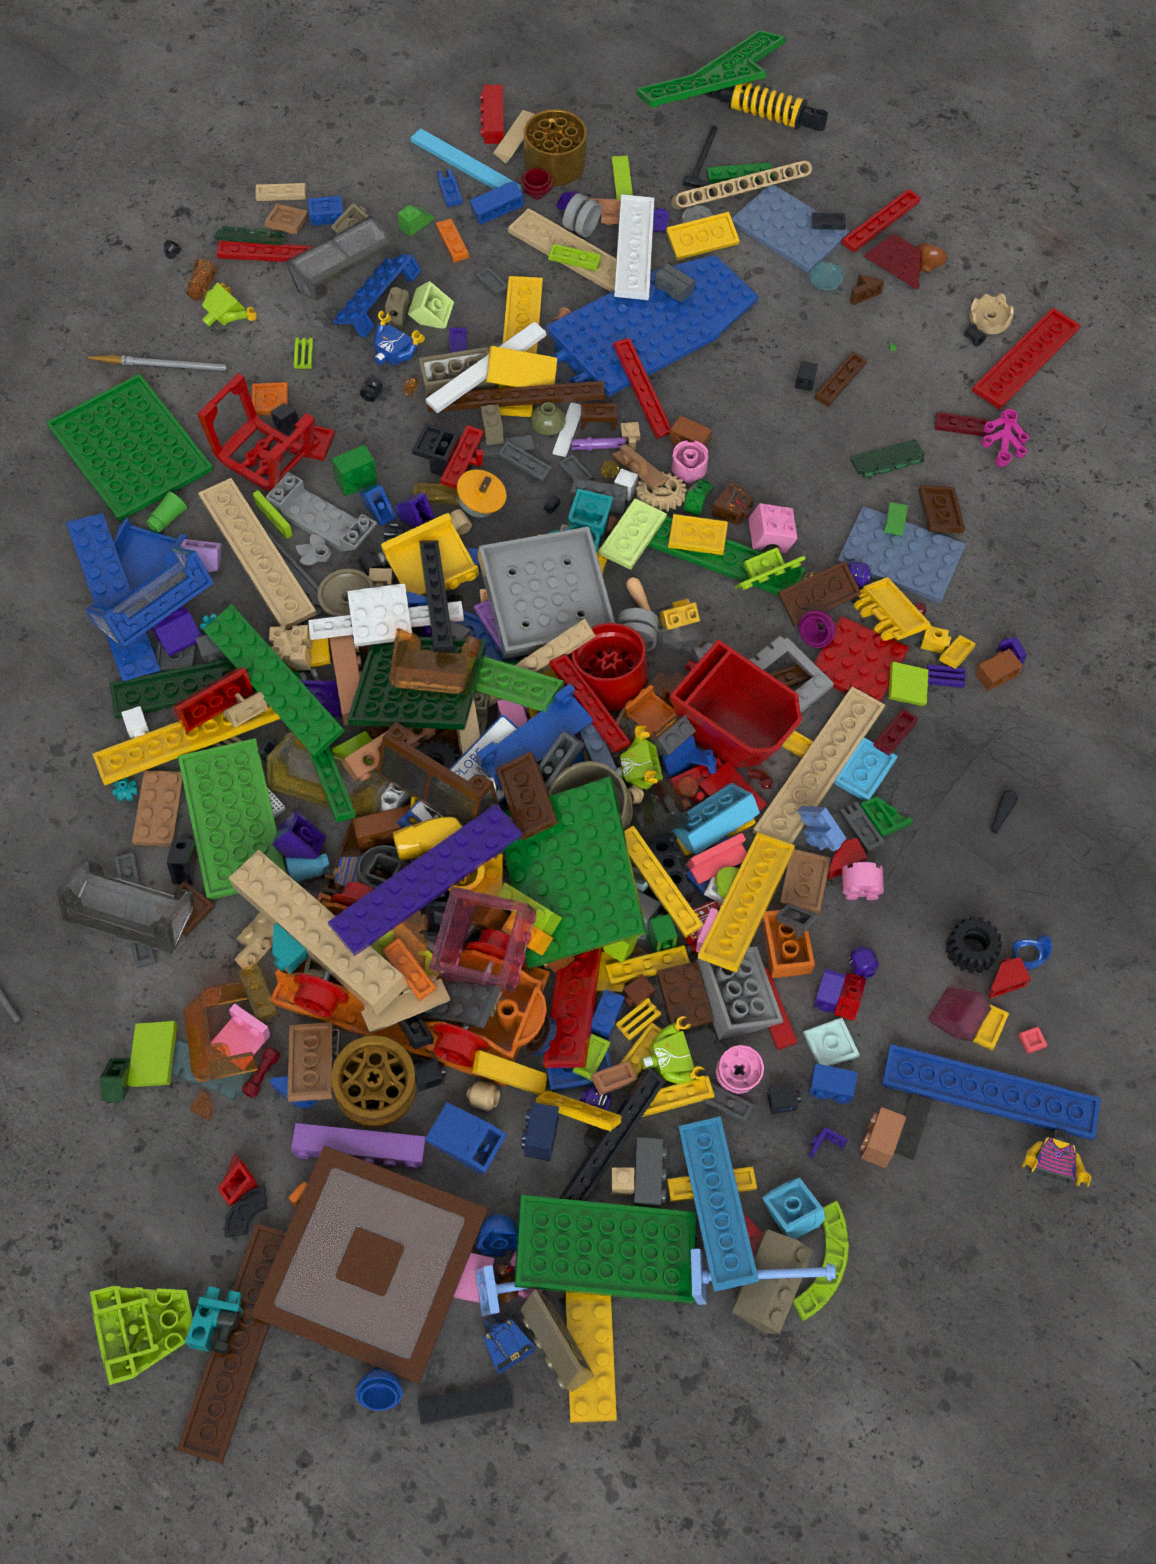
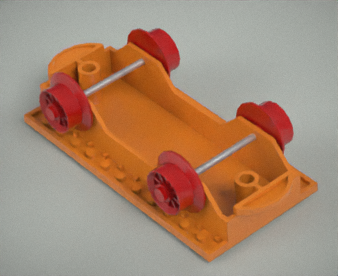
[270,882,550,1087]

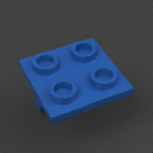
[662,734,717,779]

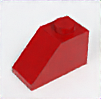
[827,838,867,880]
[987,957,1031,999]

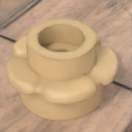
[628,785,644,804]

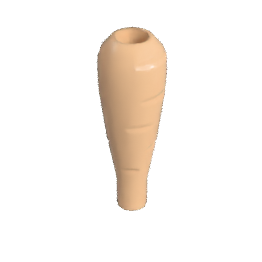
[626,577,651,611]

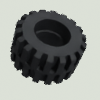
[946,916,1002,974]

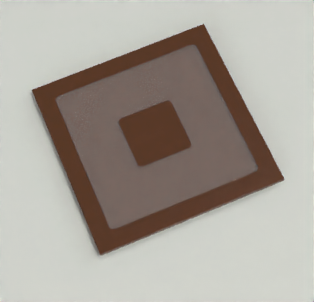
[250,1145,488,1384]

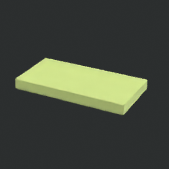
[599,499,667,570]

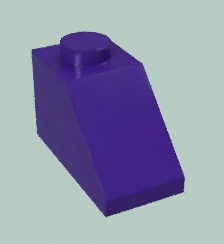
[814,969,846,1012]

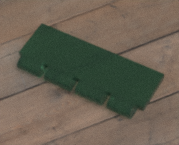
[214,226,285,245]
[850,439,925,479]

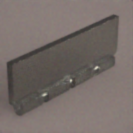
[658,1004,730,1076]

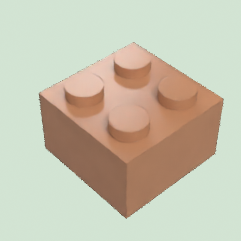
[860,1107,906,1168]

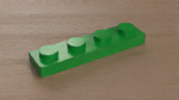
[707,162,774,184]

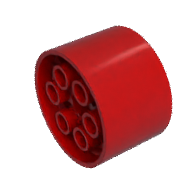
[572,623,648,711]

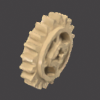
[636,472,687,512]

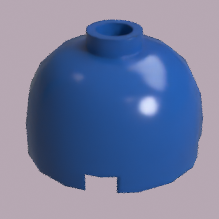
[476,1214,518,1257]

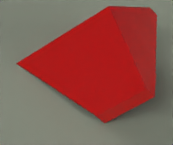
[217,1153,258,1206]

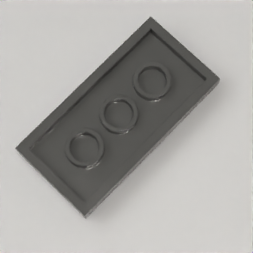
[419,979,501,1028]

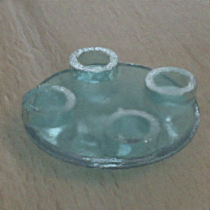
[810,261,843,291]

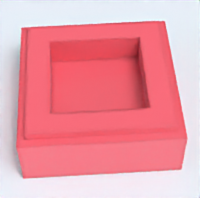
[1018,1027,1047,1054]

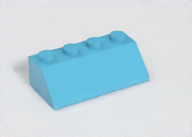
[668,783,760,855]

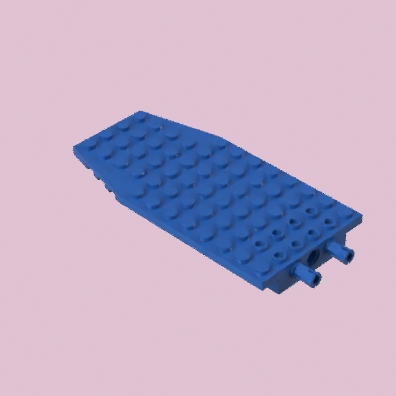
[545,255,759,397]

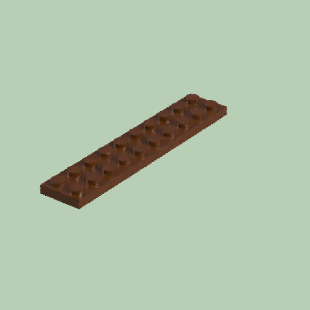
[177,1224,286,1464]

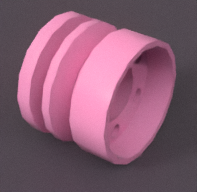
[715,1045,764,1094]

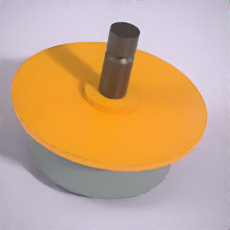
[457,470,506,518]

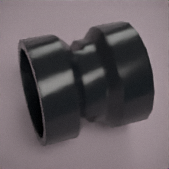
[360,377,383,402]

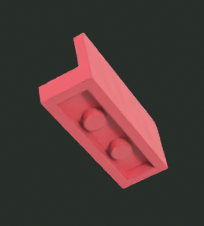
[686,833,747,884]

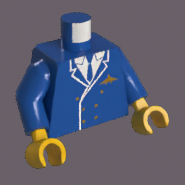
[373,311,425,365]

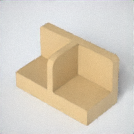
[223,692,268,727]

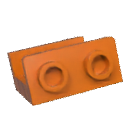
[624,685,677,738]

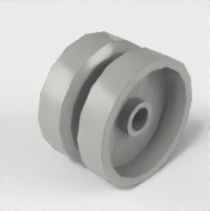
[563,193,602,238]
[617,608,659,652]

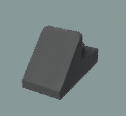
[775,903,819,939]

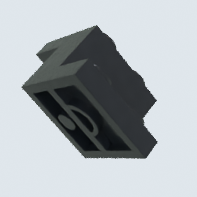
[412,423,476,476]

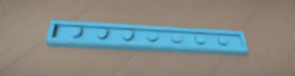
[410,128,523,192]

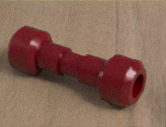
[242,1047,281,1098]

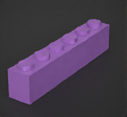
[291,1123,427,1170]

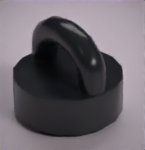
[164,240,181,259]

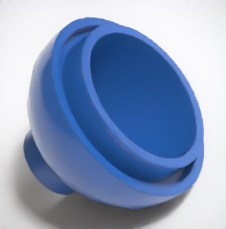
[356,1367,403,1411]

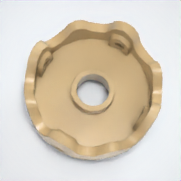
[969,294,1014,334]

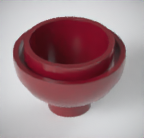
[520,168,553,200]

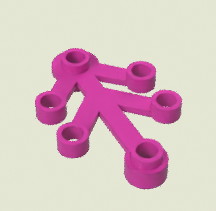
[981,409,1029,467]

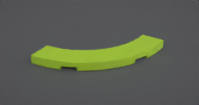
[792,1201,849,1322]

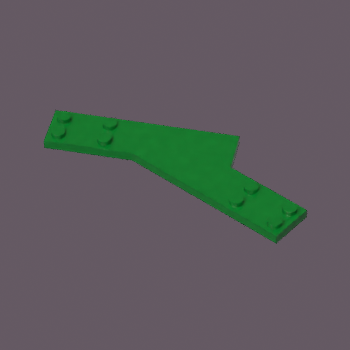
[636,30,785,108]

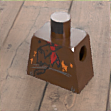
[712,481,754,525]

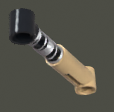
[358,509,472,576]

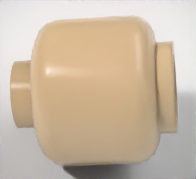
[467,1081,500,1111]

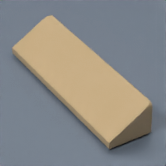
[493,110,535,163]

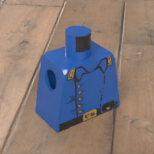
[483,1314,535,1375]

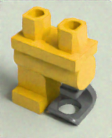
[654,598,700,630]

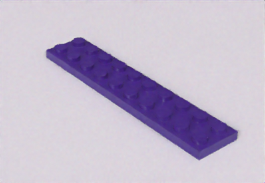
[328,804,522,956]

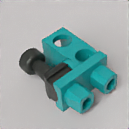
[185,1286,243,1354]

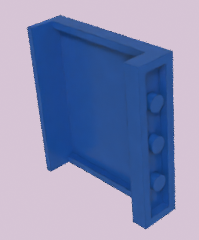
[112,518,188,601]

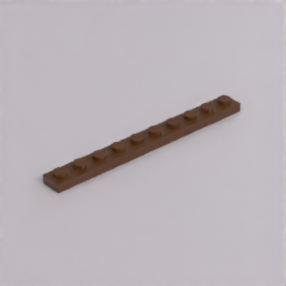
[427,381,605,412]

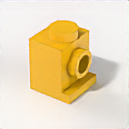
[921,624,951,654]

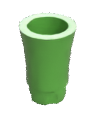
[146,492,188,533]

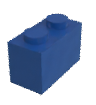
[590,989,625,1041]
[809,1063,858,1104]

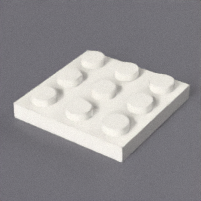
[347,583,413,647]

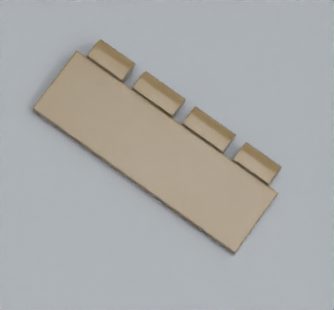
[361,974,451,1034]

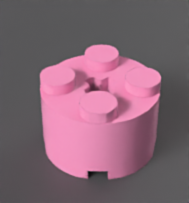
[671,440,709,484]
[842,862,884,900]

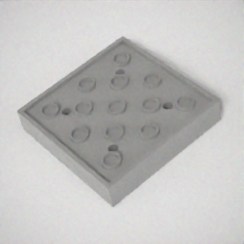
[477,527,615,659]

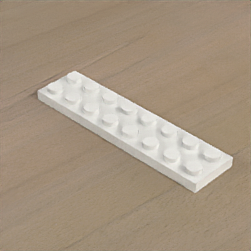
[614,194,654,300]

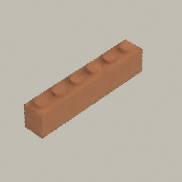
[330,635,362,725]

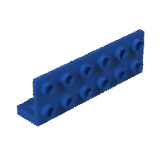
[333,254,422,337]
[476,684,593,791]

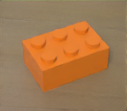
[761,907,815,978]

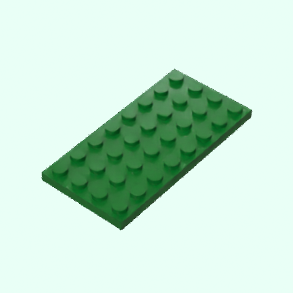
[514,1195,696,1304]

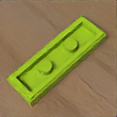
[548,243,602,271]
[253,490,293,539]

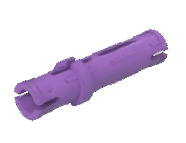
[571,437,625,451]

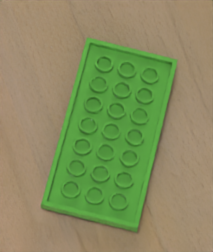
[178,738,287,900]

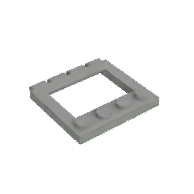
[749,636,834,713]

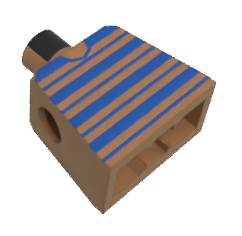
[325,857,374,893]

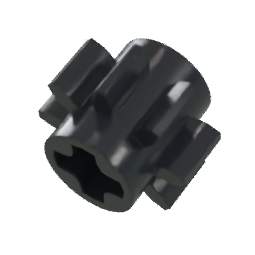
[384,522,405,540]

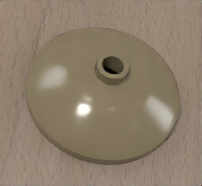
[318,569,374,617]

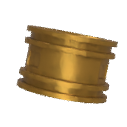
[331,1035,416,1129]

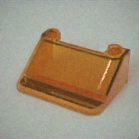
[389,628,480,694]

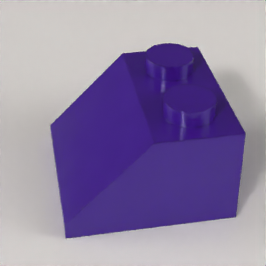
[150,605,201,656]
[272,810,326,859]

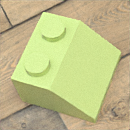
[408,281,454,329]

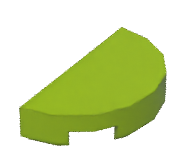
[714,866,739,899]

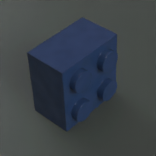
[521,1102,559,1162]

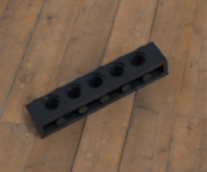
[632,795,694,903]

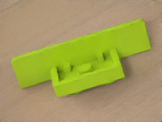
[734,547,805,590]

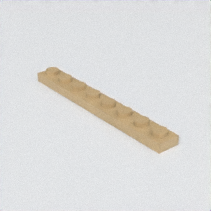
[489,619,596,707]

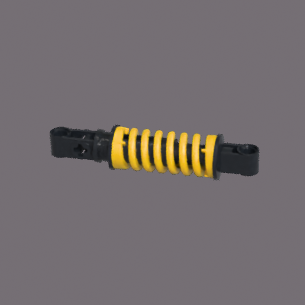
[703,82,829,131]

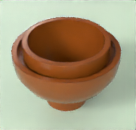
[916,243,948,274]

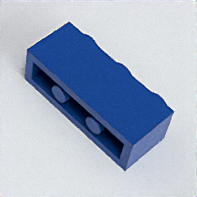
[469,180,524,225]

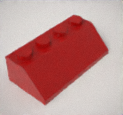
[171,667,254,733]

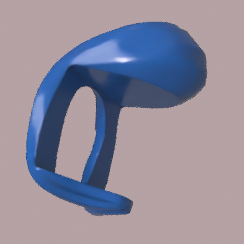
[1013,935,1052,970]

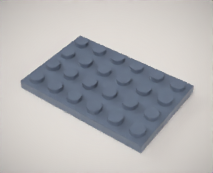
[732,185,850,274]
[837,506,966,604]

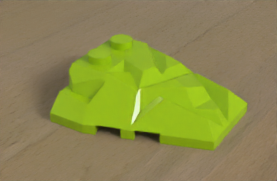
[90,1286,193,1385]

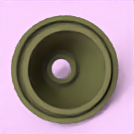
[530,402,566,435]

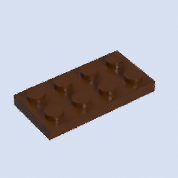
[778,561,861,627]
[496,751,559,840]

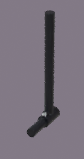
[683,125,718,191]

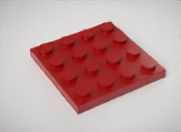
[814,616,910,702]

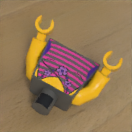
[1021,1129,1092,1187]

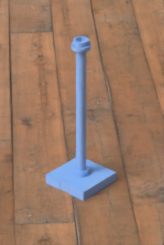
[691,1249,836,1305]
[475,1265,529,1316]

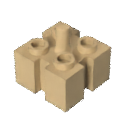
[269,625,313,671]

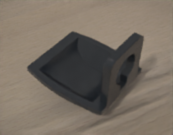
[424,901,457,940]

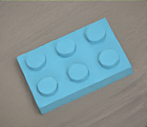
[834,737,898,801]

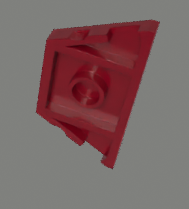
[864,234,923,289]

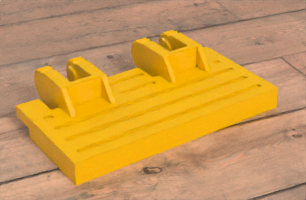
[854,577,930,641]

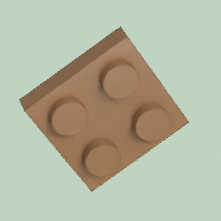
[265,204,309,234]

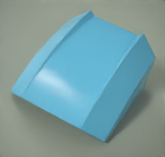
[762,1178,825,1239]

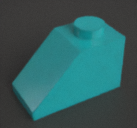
[272,922,308,975]

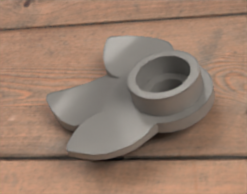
[296,534,331,565]

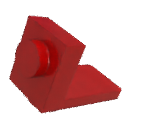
[834,973,866,1021]

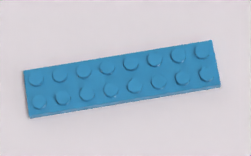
[679,1116,759,1292]

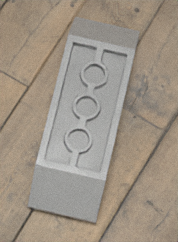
[266,472,377,552]

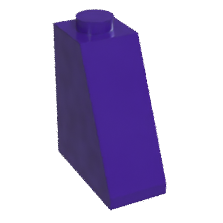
[394,492,435,528]

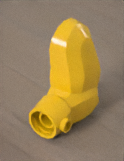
[393,817,485,895]

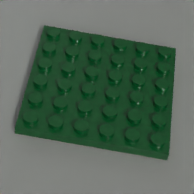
[347,637,487,730]

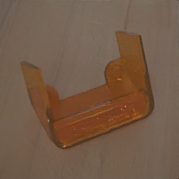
[184,980,258,1082]

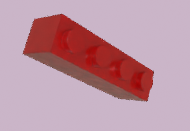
[480,85,504,144]

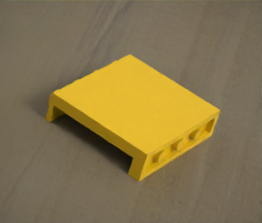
[381,513,479,597]

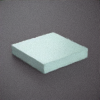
[803,1017,860,1067]

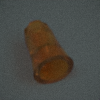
[186,259,217,301]

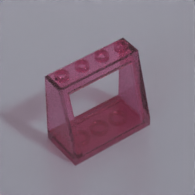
[429,887,536,992]

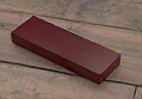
[934,412,989,436]
[873,709,919,756]

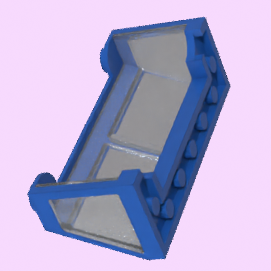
[85,546,214,647]

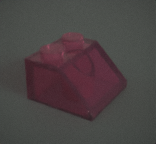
[928,987,992,1041]

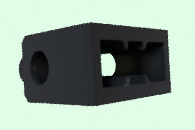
[167,834,197,885]

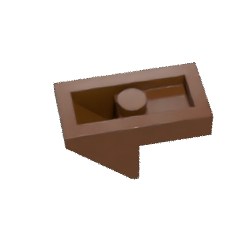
[849,274,884,305]

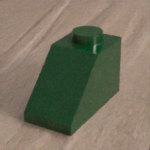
[100,1058,131,1103]

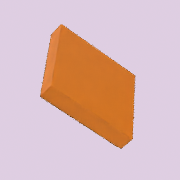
[252,382,288,415]

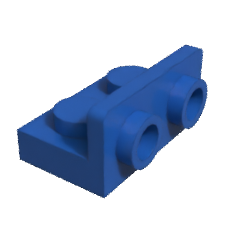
[308,196,343,226]

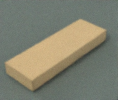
[256,183,306,201]

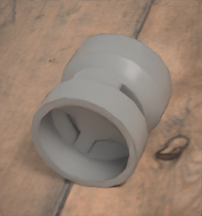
[691,643,713,663]

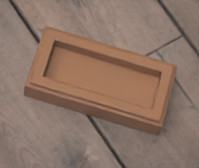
[591,1061,638,1095]

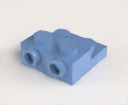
[797,806,846,851]

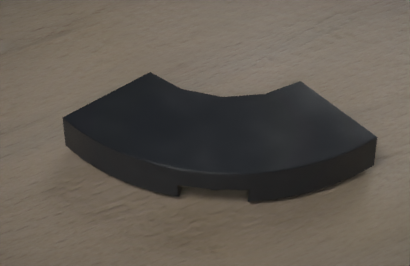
[224,1185,268,1238]

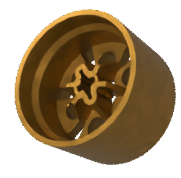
[524,109,587,186]

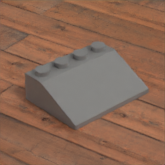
[695,946,783,1040]

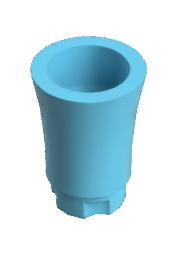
[285,854,329,883]

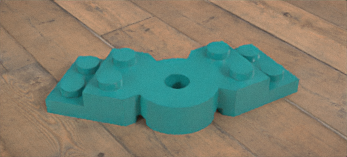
[548,489,613,565]

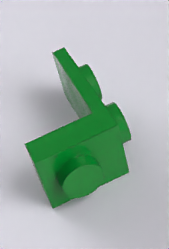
[683,479,714,516]

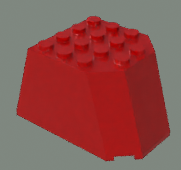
[669,639,803,769]

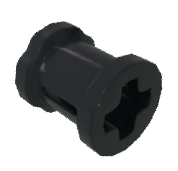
[964,323,987,347]

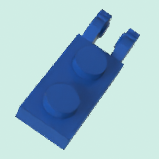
[437,169,463,207]

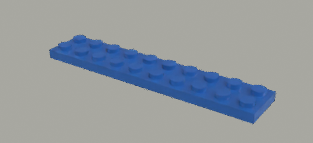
[66,513,161,682]
[881,1044,1101,1141]

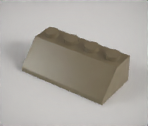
[419,347,495,398]
[730,1229,814,1334]
[521,1290,595,1392]

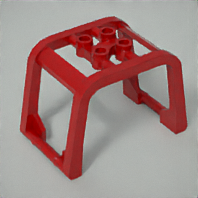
[197,373,315,492]

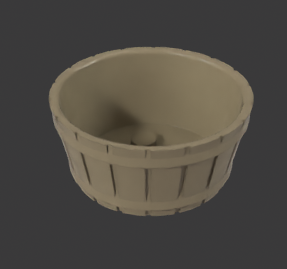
[548,761,633,831]

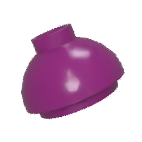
[799,610,836,648]

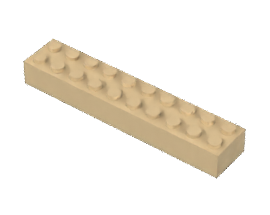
[228,850,408,1016]

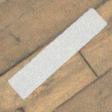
[552,403,581,457]

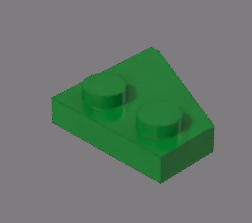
[860,796,913,838]

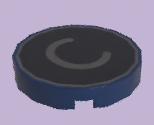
[526,1014,557,1056]

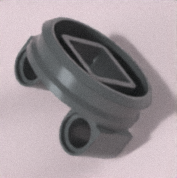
[356,845,411,889]

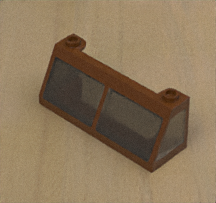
[377,722,499,826]

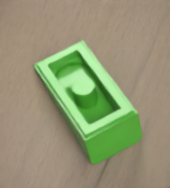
[884,502,908,536]

